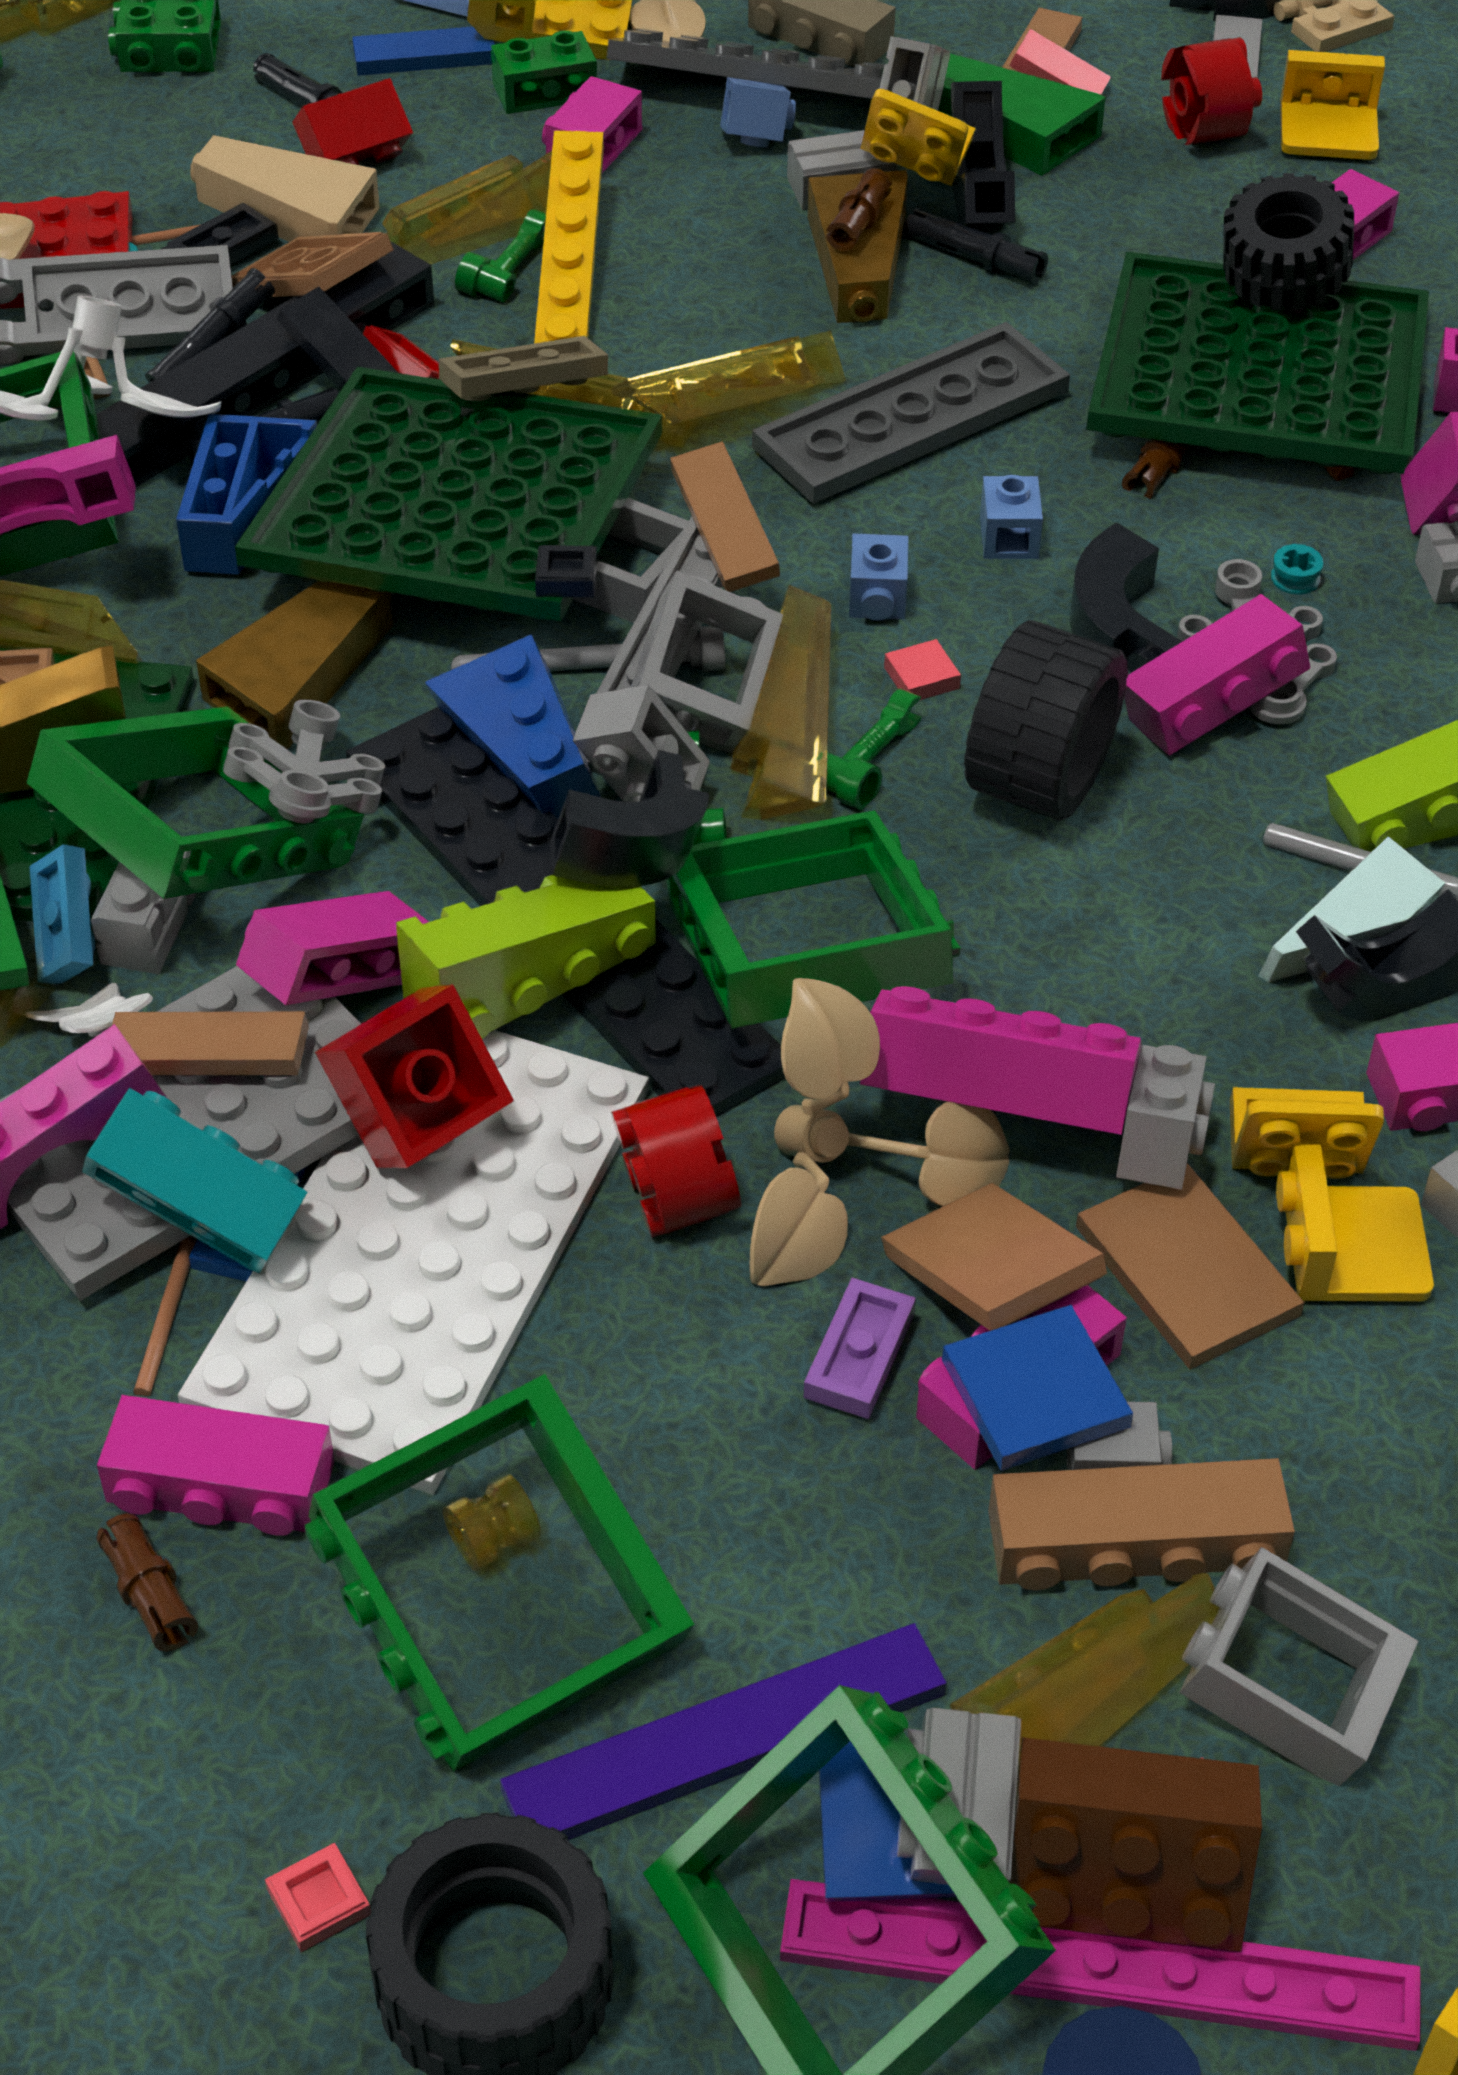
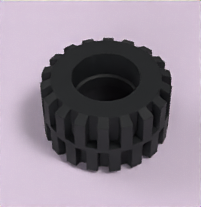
[1223,173,1355,311]

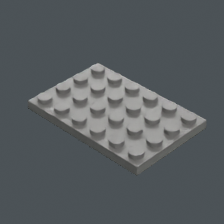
[0,966,361,1301]

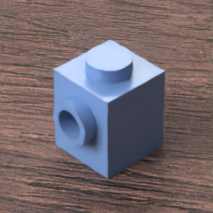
[720,77,796,147]
[980,475,1043,559]
[849,534,908,621]

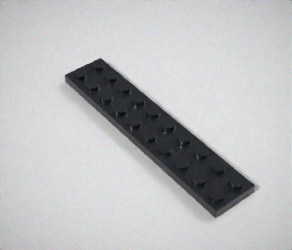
[346,707,785,1117]

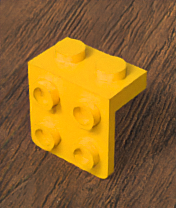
[1280,50,1385,160]
[860,89,975,186]
[1230,1087,1384,1179]
[1276,1144,1434,1302]

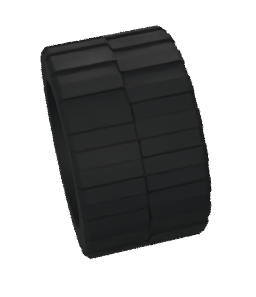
[964,620,1128,821]
[366,1812,613,2075]

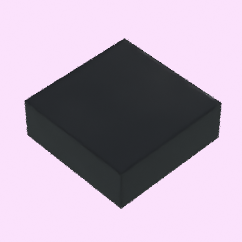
[535,545,597,598]

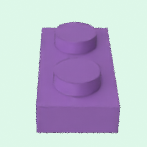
[803,1278,916,1419]

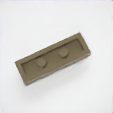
[439,336,608,401]

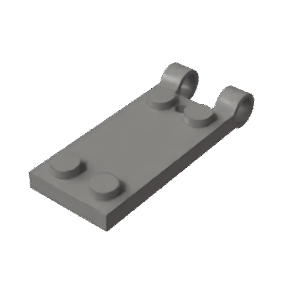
[0,245,233,365]

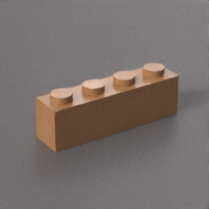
[988,1458,1295,1590]

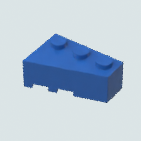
[176,414,317,574]
[425,634,602,819]

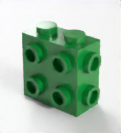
[108,0,222,72]

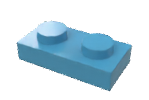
[30,844,95,984]

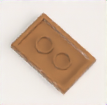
[231,232,394,297]
[1076,1163,1304,1370]
[881,1183,1107,1331]

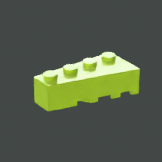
[1326,720,1458,852]
[396,875,656,1039]

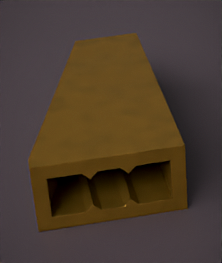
[807,170,908,323]
[196,581,393,749]
[0,646,126,793]

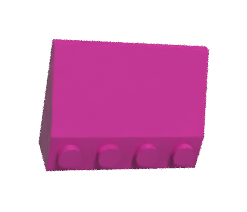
[860,986,1142,1135]

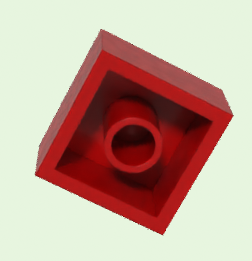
[315,984,514,1168]

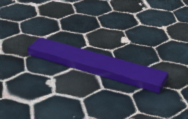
[500,1623,947,1840]

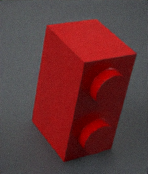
[292,78,413,165]

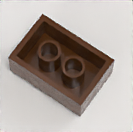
[1009,1737,1262,1952]

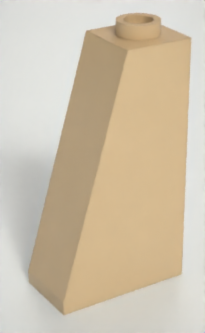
[190,135,380,242]

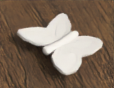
[26,983,153,1037]

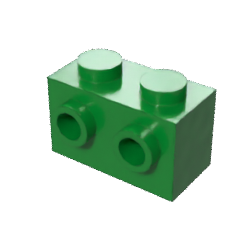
[491,31,597,114]

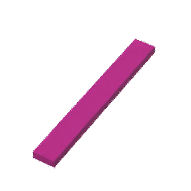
[780,1879,1420,2051]

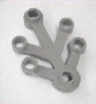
[1177,559,1337,724]
[223,700,385,823]

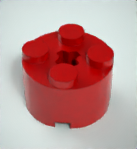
[1161,37,1263,145]
[611,1084,742,1238]

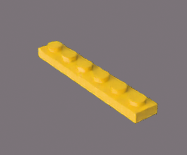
[534,131,604,344]

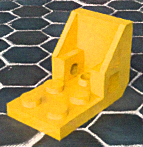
[467,0,632,60]

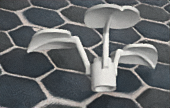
[0,295,221,420]

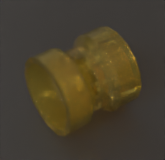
[442,1474,541,1572]

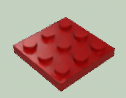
[0,191,132,309]

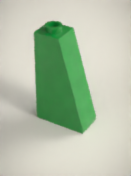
[938,53,1106,176]

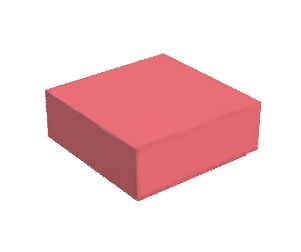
[884,639,961,700]
[265,1843,371,1952]

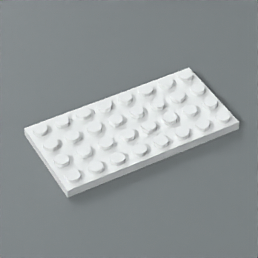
[178,1030,649,1495]

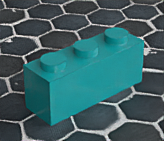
[82,1088,308,1274]

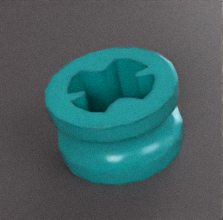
[1271,544,1323,595]

